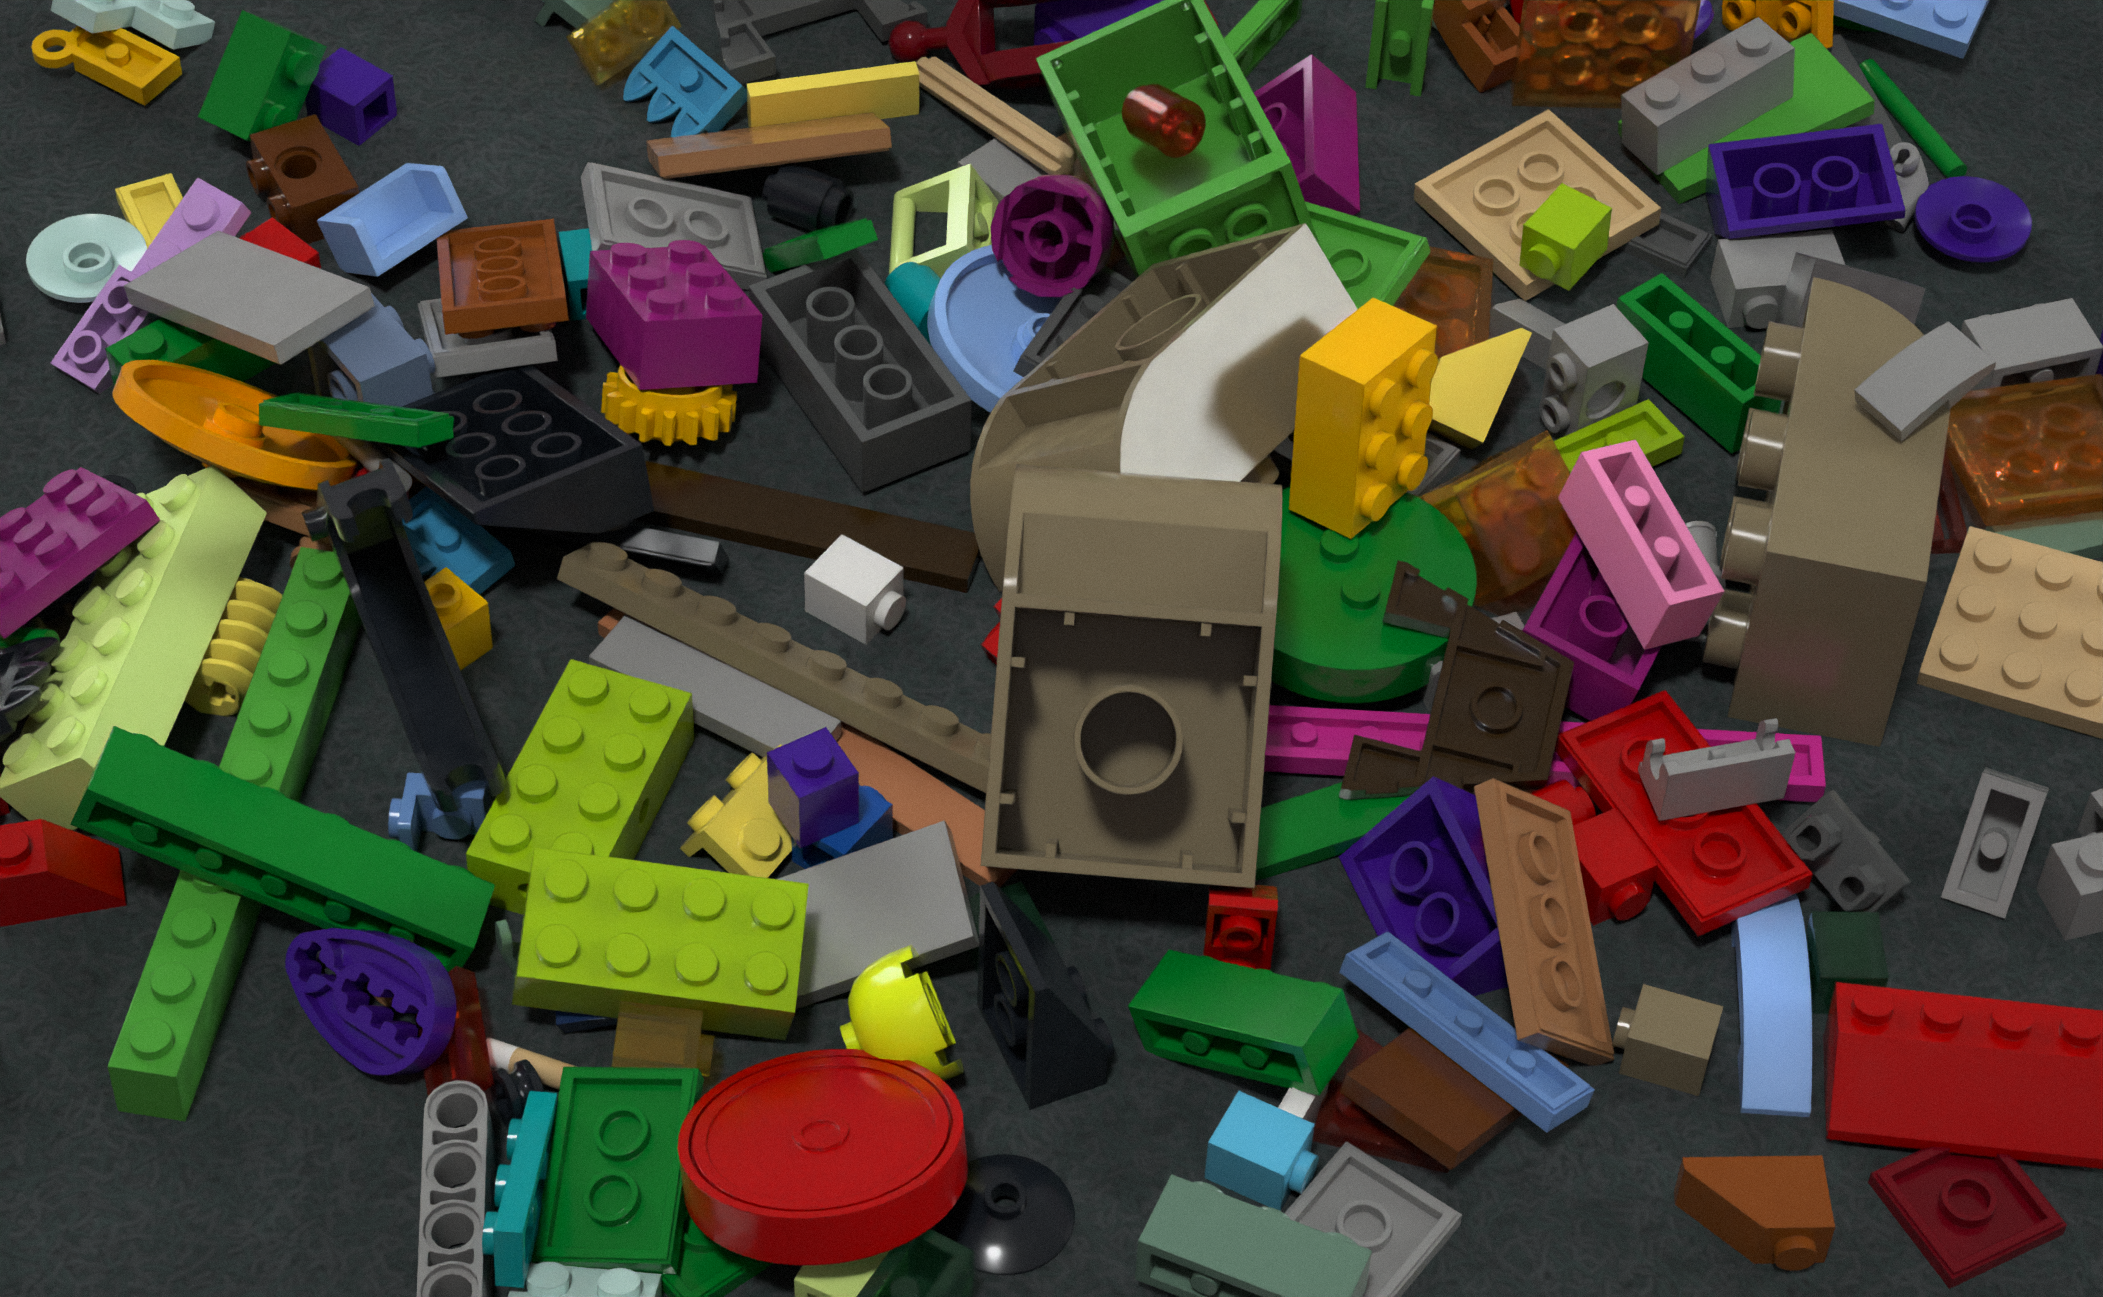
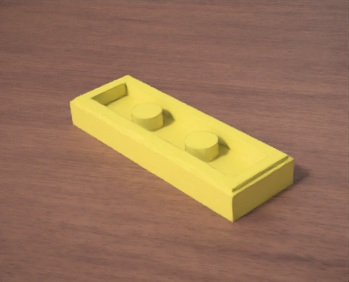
[747,61,919,128]

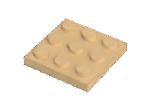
[1414,109,1661,301]
[1917,526,2103,739]

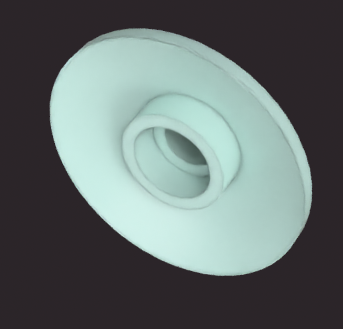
[26,214,147,303]

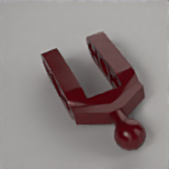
[888,0,1075,90]

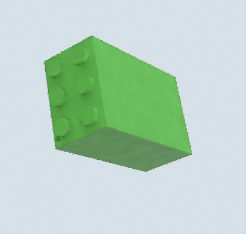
[1036,0,1319,278]

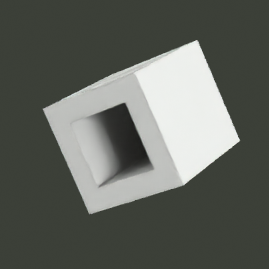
[804,534,906,645]

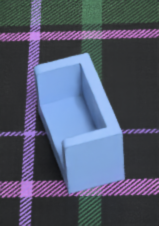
[317,163,468,277]

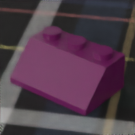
[1254,54,1360,216]
[1522,532,1661,721]

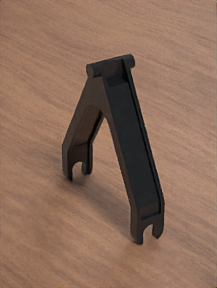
[301,458,506,812]

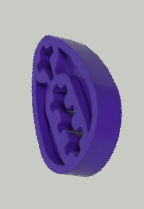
[285,928,456,1075]

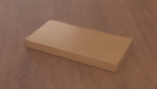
[646,112,892,179]
[1474,778,1614,1066]

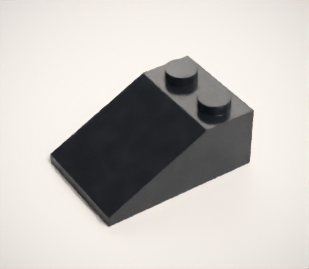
[977,882,1114,1110]

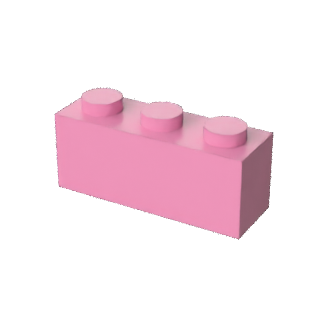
[1558,440,1725,650]

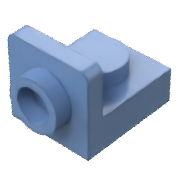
[388,772,490,852]

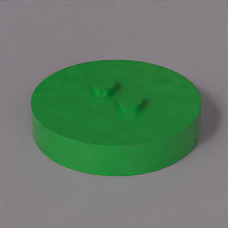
[1271,487,1477,703]

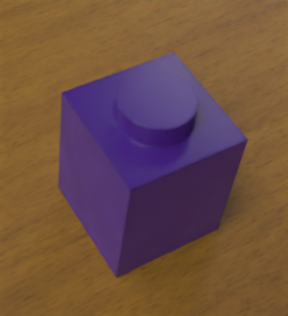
[305,47,397,146]
[767,727,859,849]

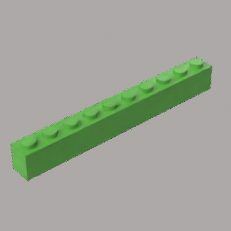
[108,547,362,1121]

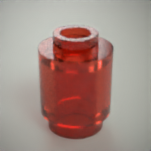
[1122,84,1206,158]

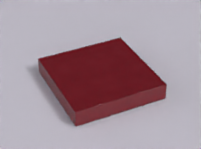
[1868,1146,2067,1289]

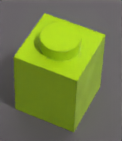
[1519,183,1612,291]

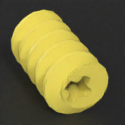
[185,577,283,717]

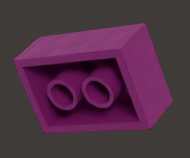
[586,240,763,390]

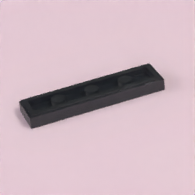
[481,525,729,578]

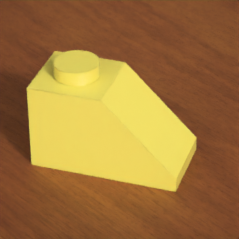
[1428,328,1532,449]

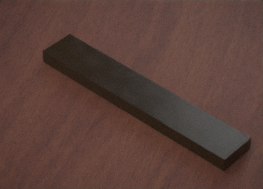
[634,461,981,593]

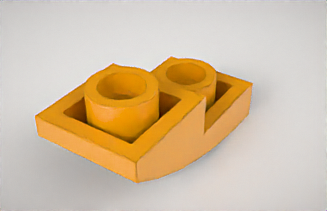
[1722,0,1834,49]

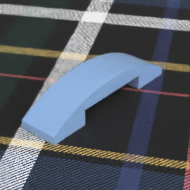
[1730,894,1812,1117]

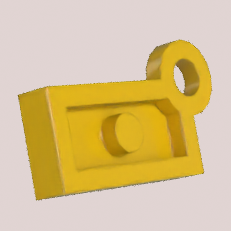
[31,26,182,106]

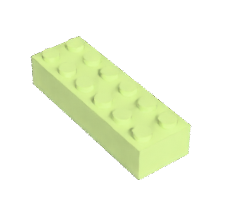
[0,465,267,830]

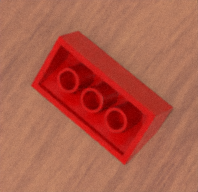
[1823,982,2103,1169]

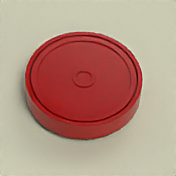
[678,1049,968,1265]

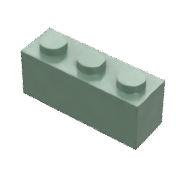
[1135,1174,1372,1297]

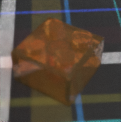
[1419,430,1577,607]

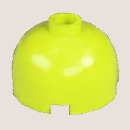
[840,945,963,1081]

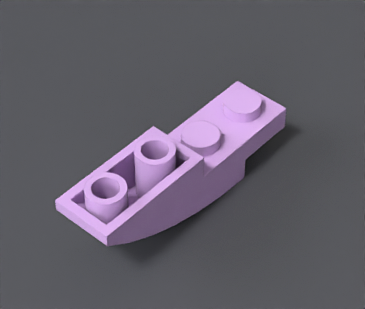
[50,178,252,394]

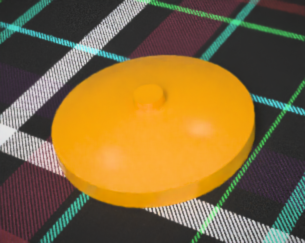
[112,360,359,490]

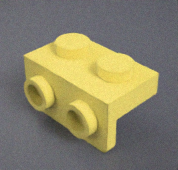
[680,744,792,878]

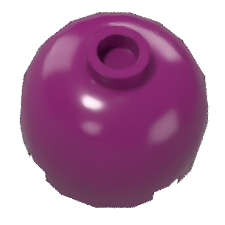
[990,175,1115,297]

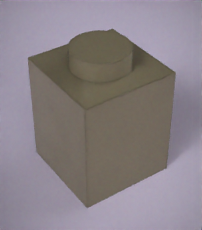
[1612,984,1723,1096]

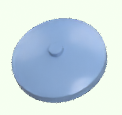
[927,245,1063,413]

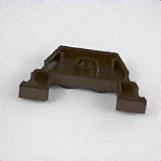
[1339,560,1574,800]

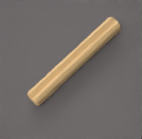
[916,57,1077,175]

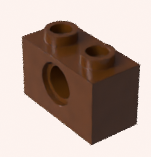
[246,114,359,244]

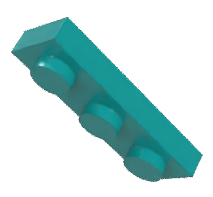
[482,1091,557,1288]

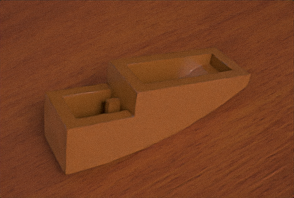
[1432,0,1536,93]

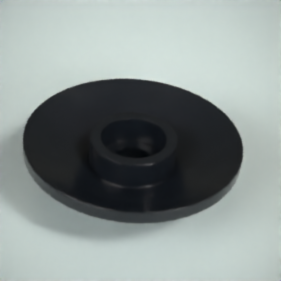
[935,1154,1075,1275]

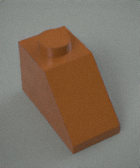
[1674,1155,1835,1271]

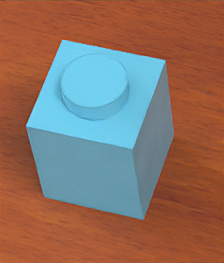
[1204,1091,1319,1211]

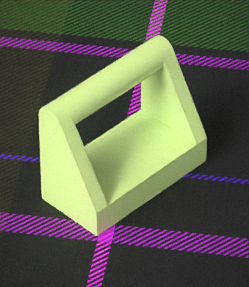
[889,163,998,278]

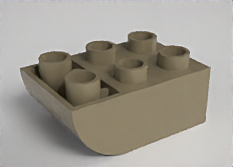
[970,223,1358,592]
[1702,277,1950,747]
[980,464,1282,888]

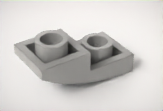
[1854,321,1996,442]

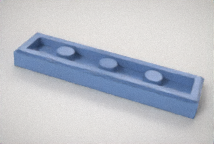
[1339,932,1595,1133]

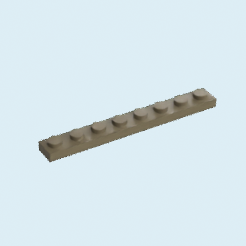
[557,542,991,793]

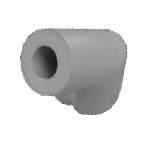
[1880,142,1929,232]

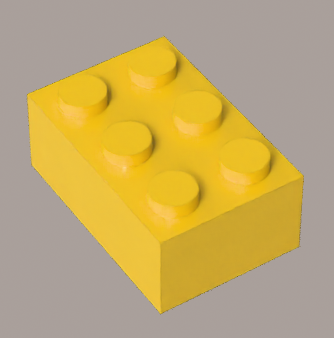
[1289,297,1438,539]

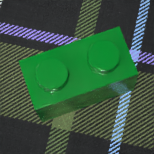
[198,10,327,141]

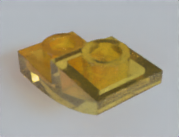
[566,0,682,85]

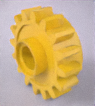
[601,365,737,446]

